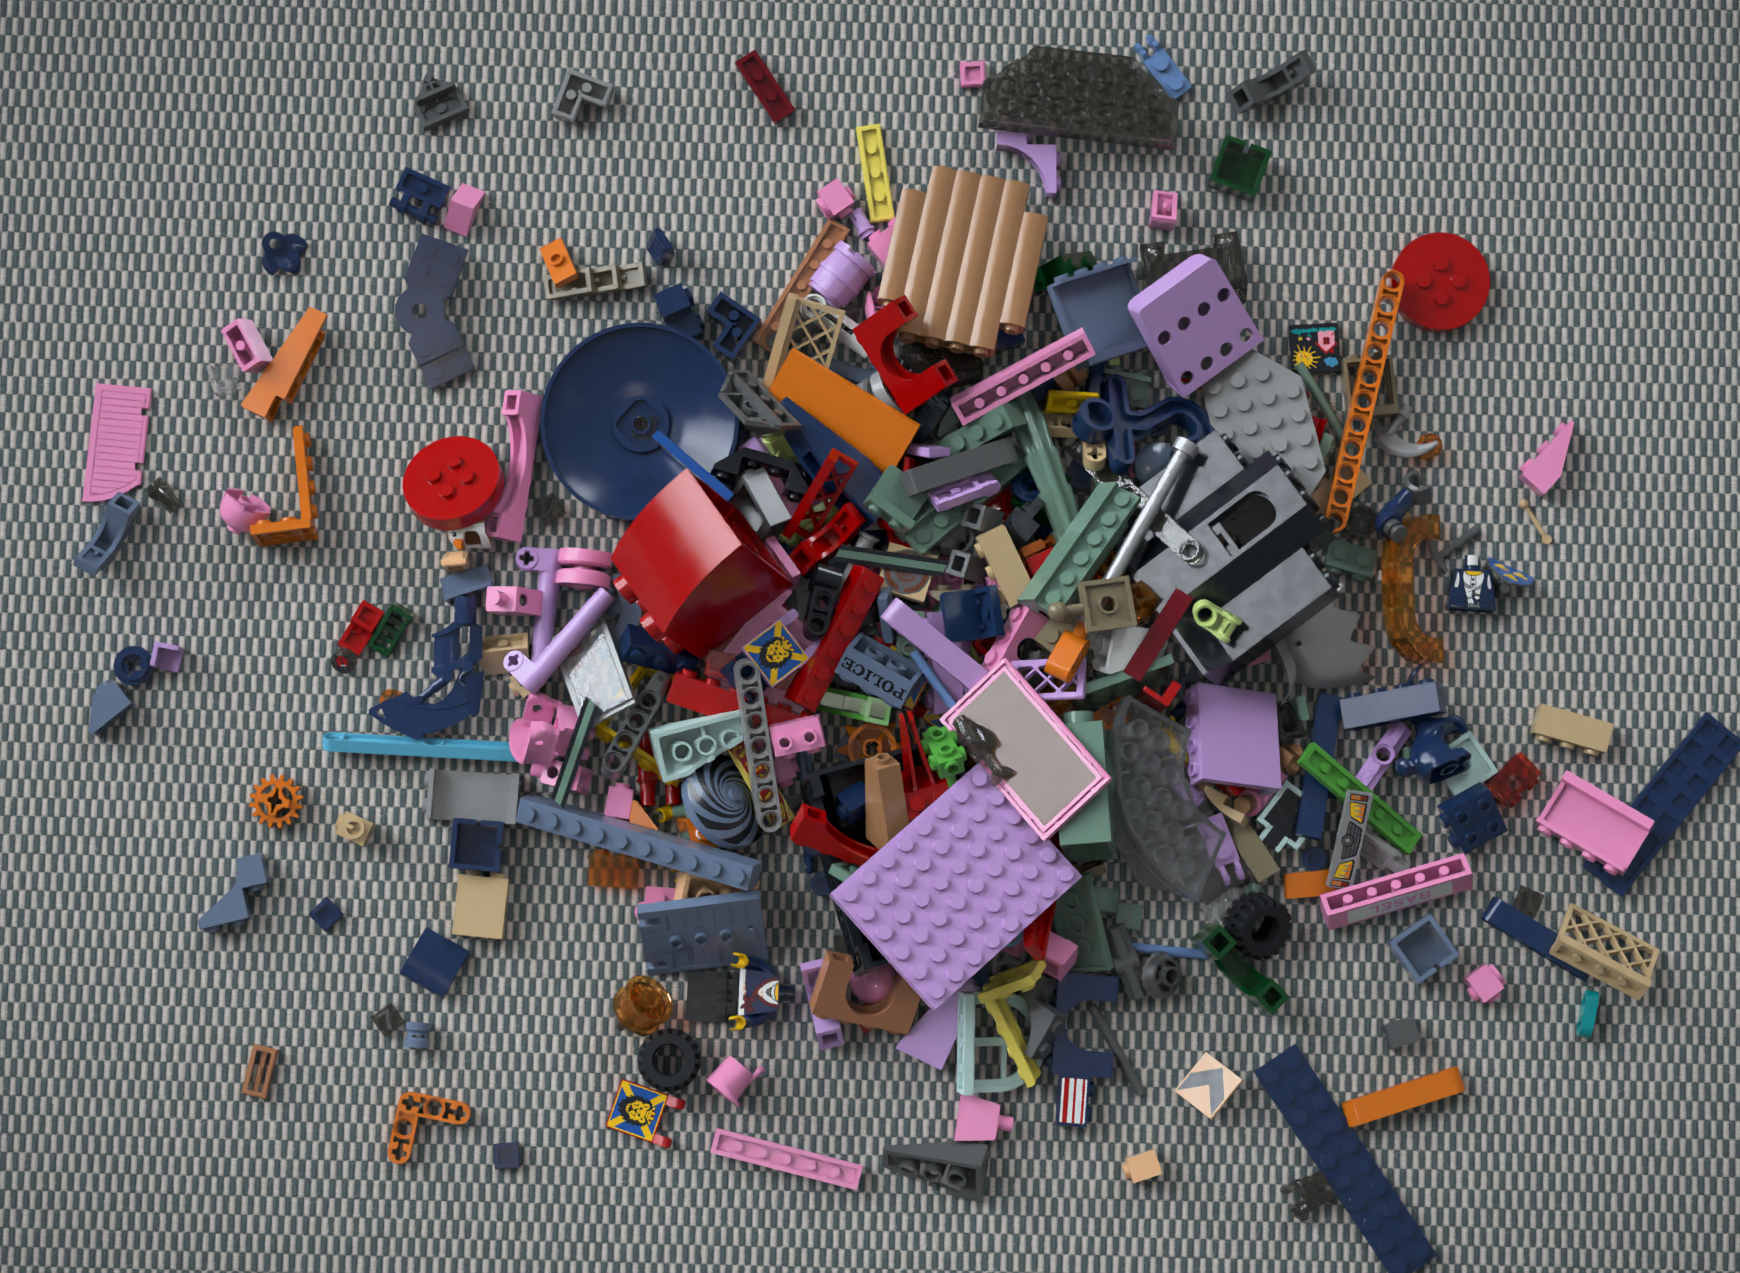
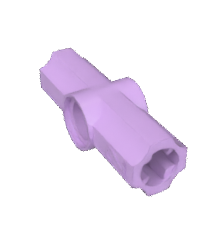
[1355,722,1412,791]

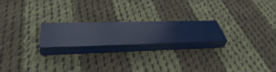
[1295,692,1343,841]

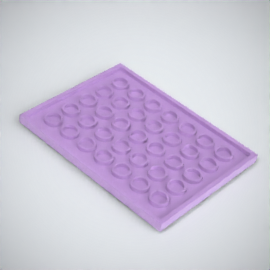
[829,763,1082,1011]

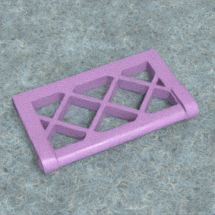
[1011,657,1087,701]

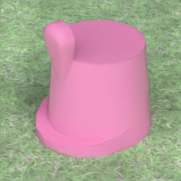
[705,1055,765,1108]

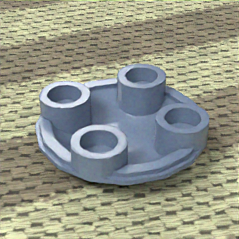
[1132,442,1172,485]

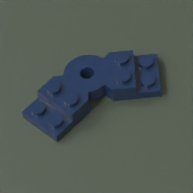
[395,233,475,389]

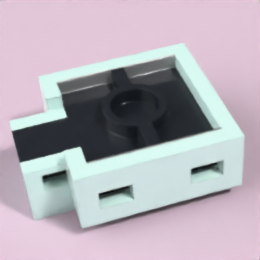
[1255,780,1326,853]

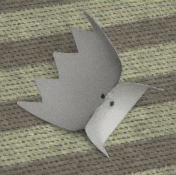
[1272,583,1375,705]

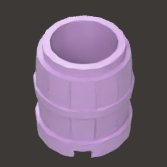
[809,240,877,309]

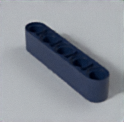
[1481,896,1590,982]

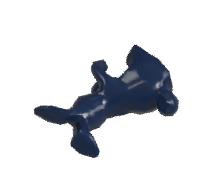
[1395,663,1472,785]

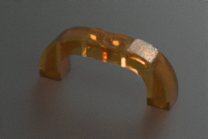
[1381,514,1444,665]

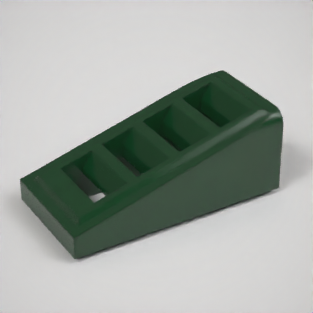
[367,602,416,658]

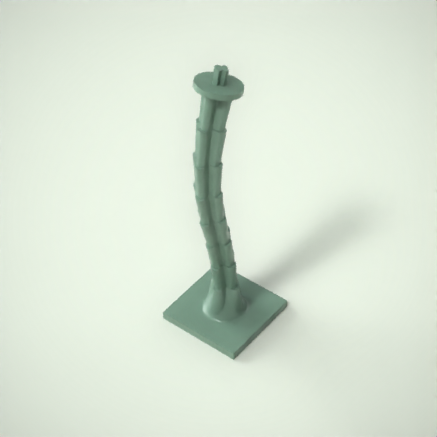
[1004,365,1175,711]

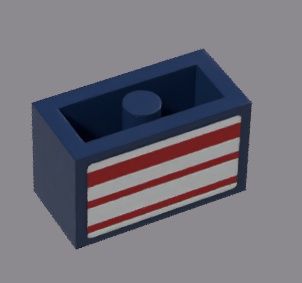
[1055,1074,1094,1127]

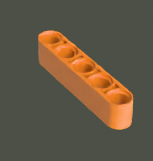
[1341,1066,1466,1128]

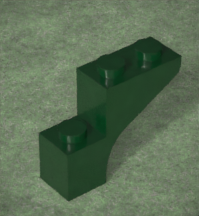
[1032,251,1097,298]

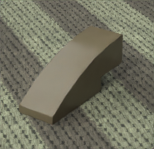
[1224,809,1280,884]

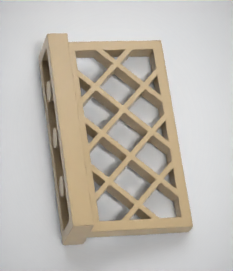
[762,292,846,390]
[1549,903,1660,1001]

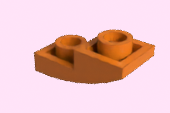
[1283,869,1338,899]

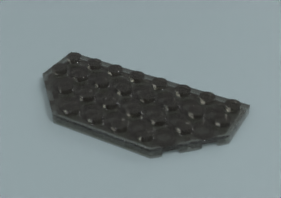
[978,46,1179,151]

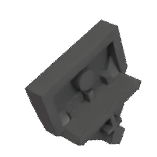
[414,74,470,132]

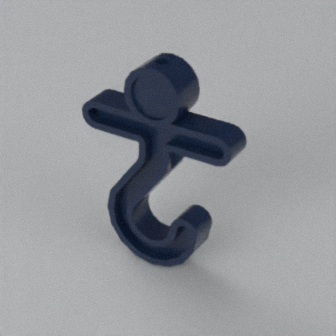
[1071,374,1215,475]

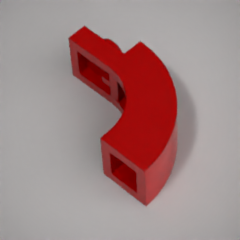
[789,502,866,576]

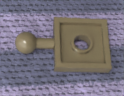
[1047,575,1137,634]

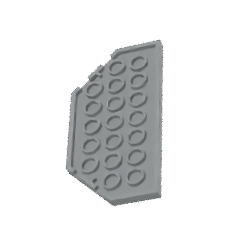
[1200,346,1327,546]

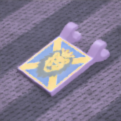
[740,609,820,688]

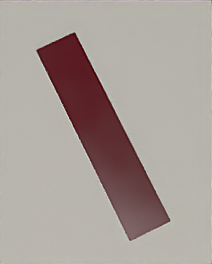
[1123,588,1193,682]

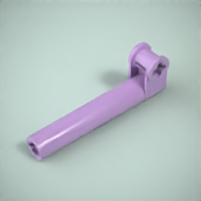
[516,547,562,662]
[503,587,615,695]

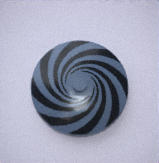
[681,754,768,850]

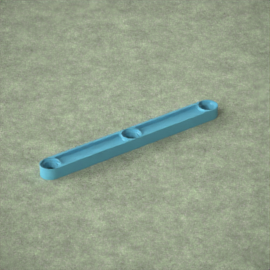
[322,732,517,762]

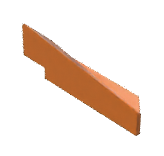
[241,307,328,423]

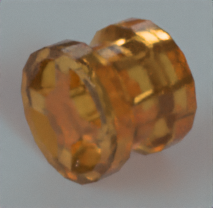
[1416,433,1442,460]

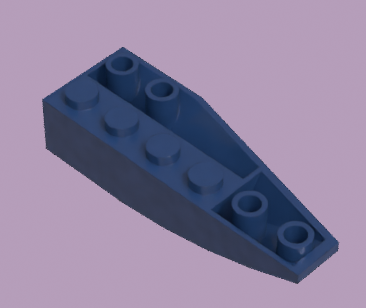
[780,397,883,531]

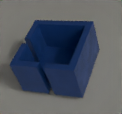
[449,818,506,873]

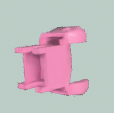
[508,693,595,764]

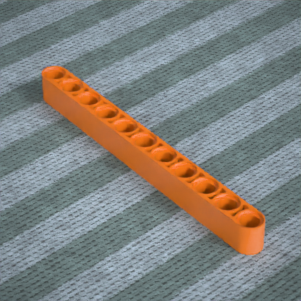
[1323,270,1404,535]

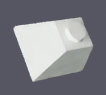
[1087,626,1168,674]

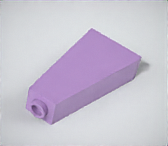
[896,978,980,1070]

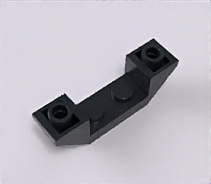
[710,447,809,503]

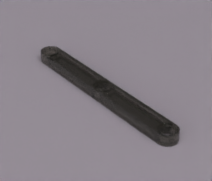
[1058,437,1204,565]

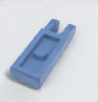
[1133,34,1192,102]

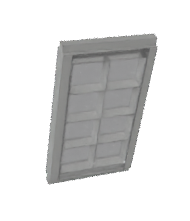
[551,613,637,727]

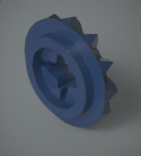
[1012,471,1040,503]
[113,646,153,686]

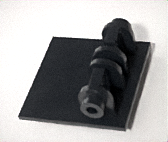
[686,970,738,1023]

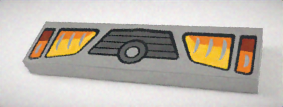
[1326,789,1373,889]

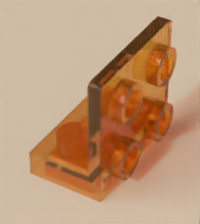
[587,849,641,890]

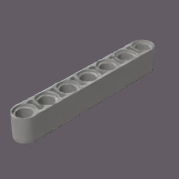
[733,658,782,832]

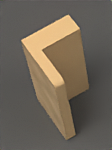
[479,632,530,676]

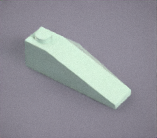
[647,710,754,782]

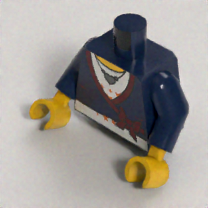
[729,952,794,1031]

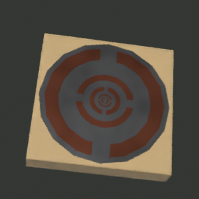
[879,542,938,604]

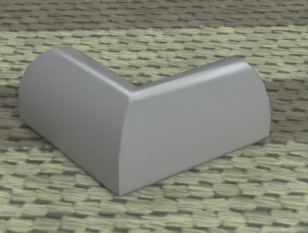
[551,68,615,124]

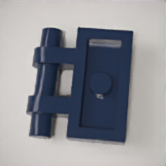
[389,167,451,226]

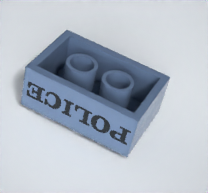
[834,632,923,709]

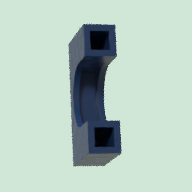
[1046,973,1119,1078]

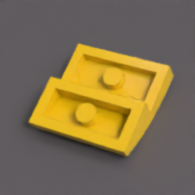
[1042,390,1099,414]

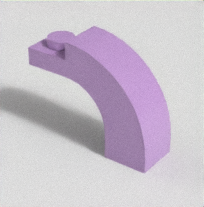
[800,958,845,1051]

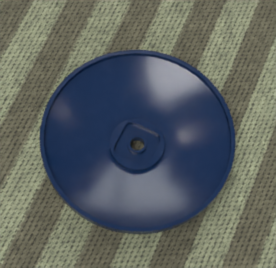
[540,323,739,521]

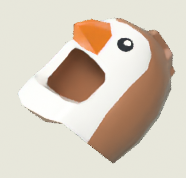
[446,517,491,550]

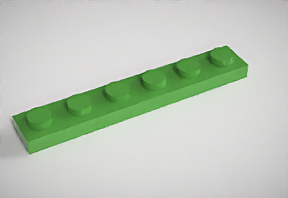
[1297,742,1422,855]

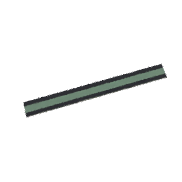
[833,545,950,577]
[551,696,599,809]

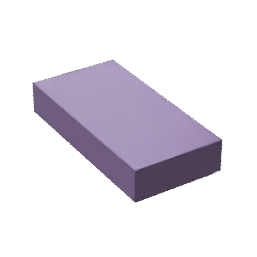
[906,443,950,458]

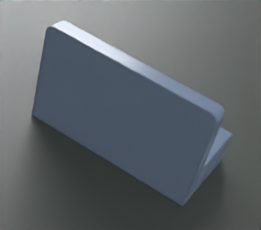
[439,564,494,603]

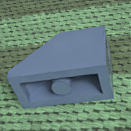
[89,680,135,736]

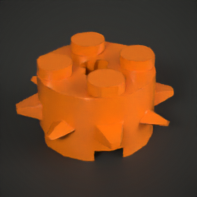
[837,722,902,762]

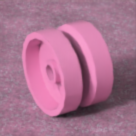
[555,548,613,591]

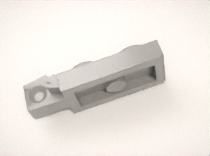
[1360,827,1411,873]

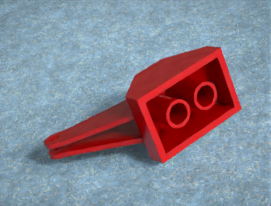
[898,710,950,823]

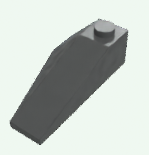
[883,1141,989,1202]

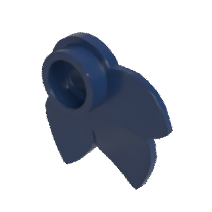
[262,231,308,276]

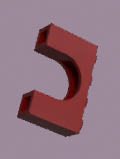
[852,295,958,414]

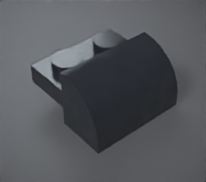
[1001,496,1045,552]

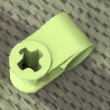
[1192,599,1242,643]

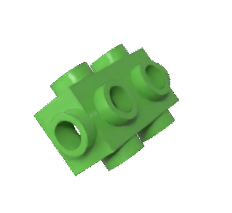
[921,726,967,787]

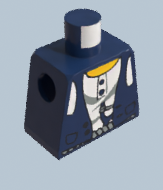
[1445,555,1496,613]

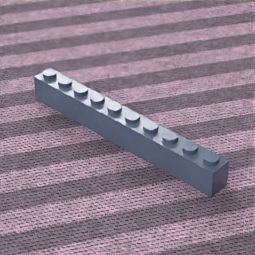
[515,793,763,891]

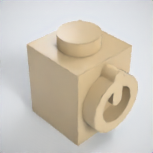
[334,811,376,847]

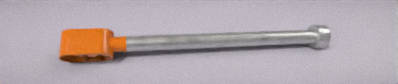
[1044,436,1199,683]

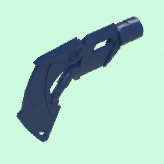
[369,596,484,740]

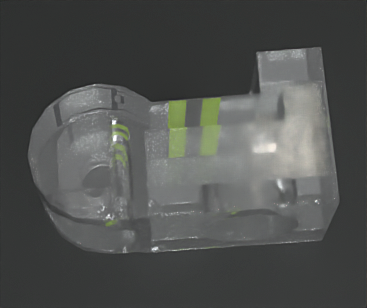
[1199,887,1247,926]

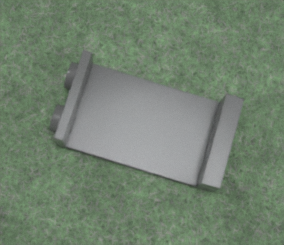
[422,768,522,826]

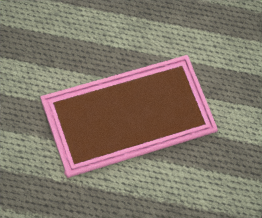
[939,658,1112,842]

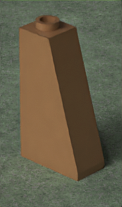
[865,753,909,850]

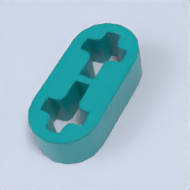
[1576,989,1599,1039]

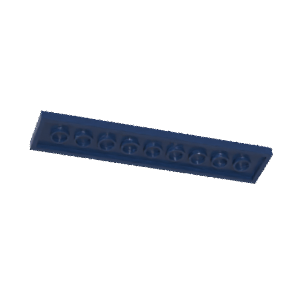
[1253,1044,1437,1273]

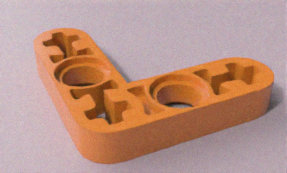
[388,1092,471,1164]

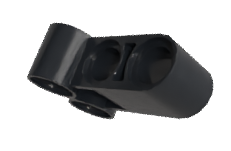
[802,563,843,641]

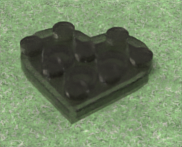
[900,342,984,390]

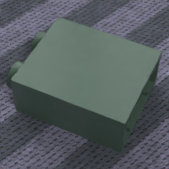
[1059,711,1119,863]

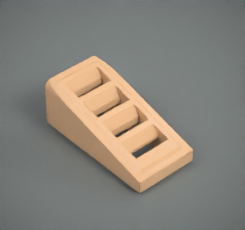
[441,551,471,572]

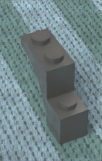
[1019,962,1067,1060]

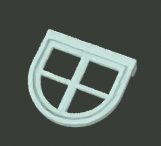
[957,991,1043,1095]

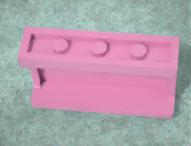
[1535,770,1655,876]

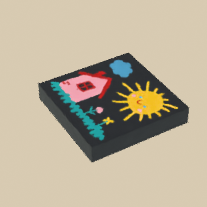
[1288,322,1341,375]

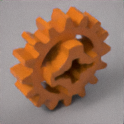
[249,774,304,829]

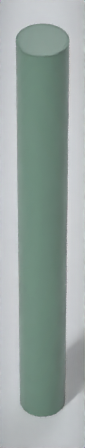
[1294,361,1354,450]

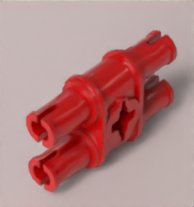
[636,731,682,808]

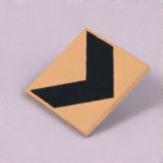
[1175,1052,1243,1120]

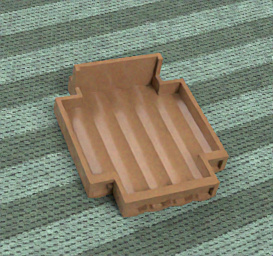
[878,166,1048,358]

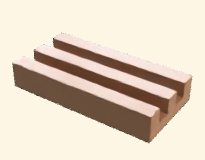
[241,1044,279,1099]

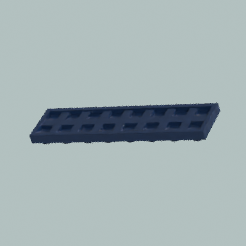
[1580,712,1740,898]

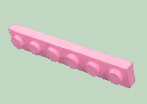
[710,1128,863,1190]

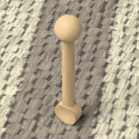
[1519,499,1552,545]

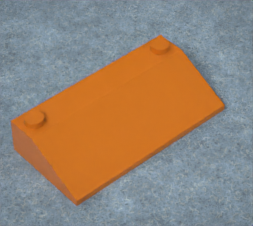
[769,348,921,473]

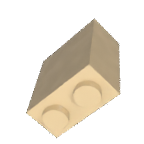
[452,870,511,940]

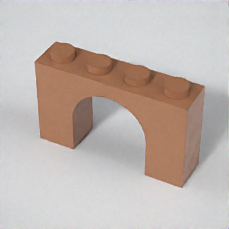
[809,950,921,1035]

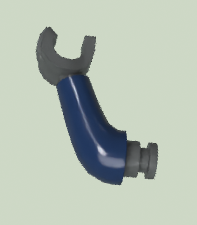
[1375,470,1432,543]

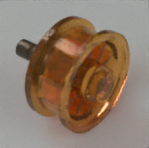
[612,975,673,1036]

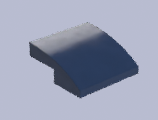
[400,927,470,999]

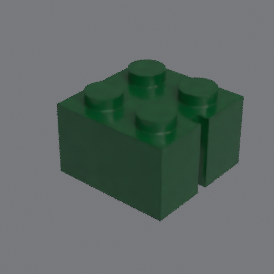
[1207,134,1272,203]

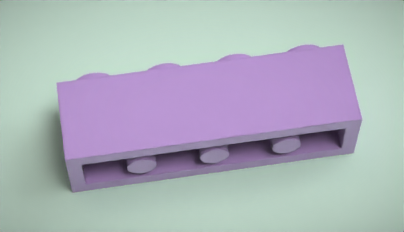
[923,612,964,714]

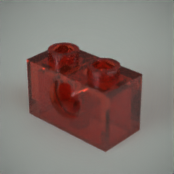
[1484,752,1541,809]

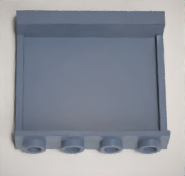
[1046,255,1148,371]

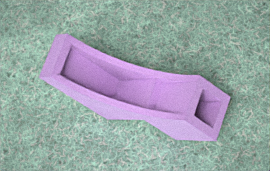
[996,120,1061,198]

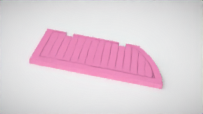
[82,383,152,502]

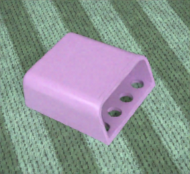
[1127,254,1264,398]

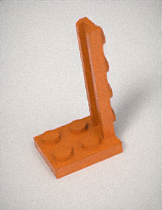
[250,425,319,547]

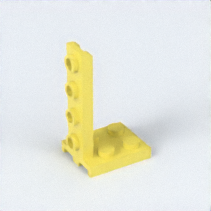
[977,960,1047,1088]

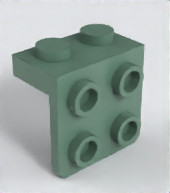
[862,465,928,533]

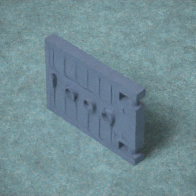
[637,889,769,976]

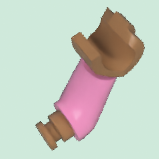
[1234,742,1303,817]

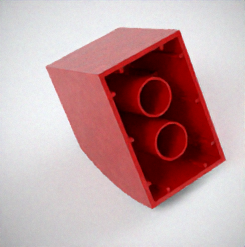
[611,468,794,659]

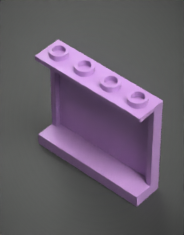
[1184,682,1282,796]

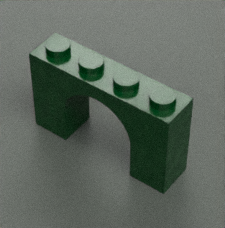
[1190,923,1290,1015]

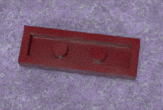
[735,50,795,125]

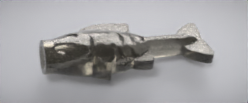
[952,715,1014,787]

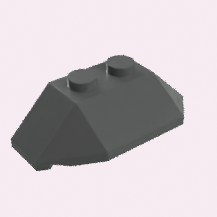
[718,370,802,438]

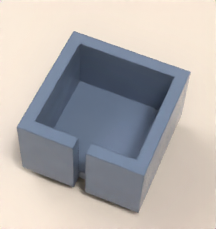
[1386,913,1460,984]

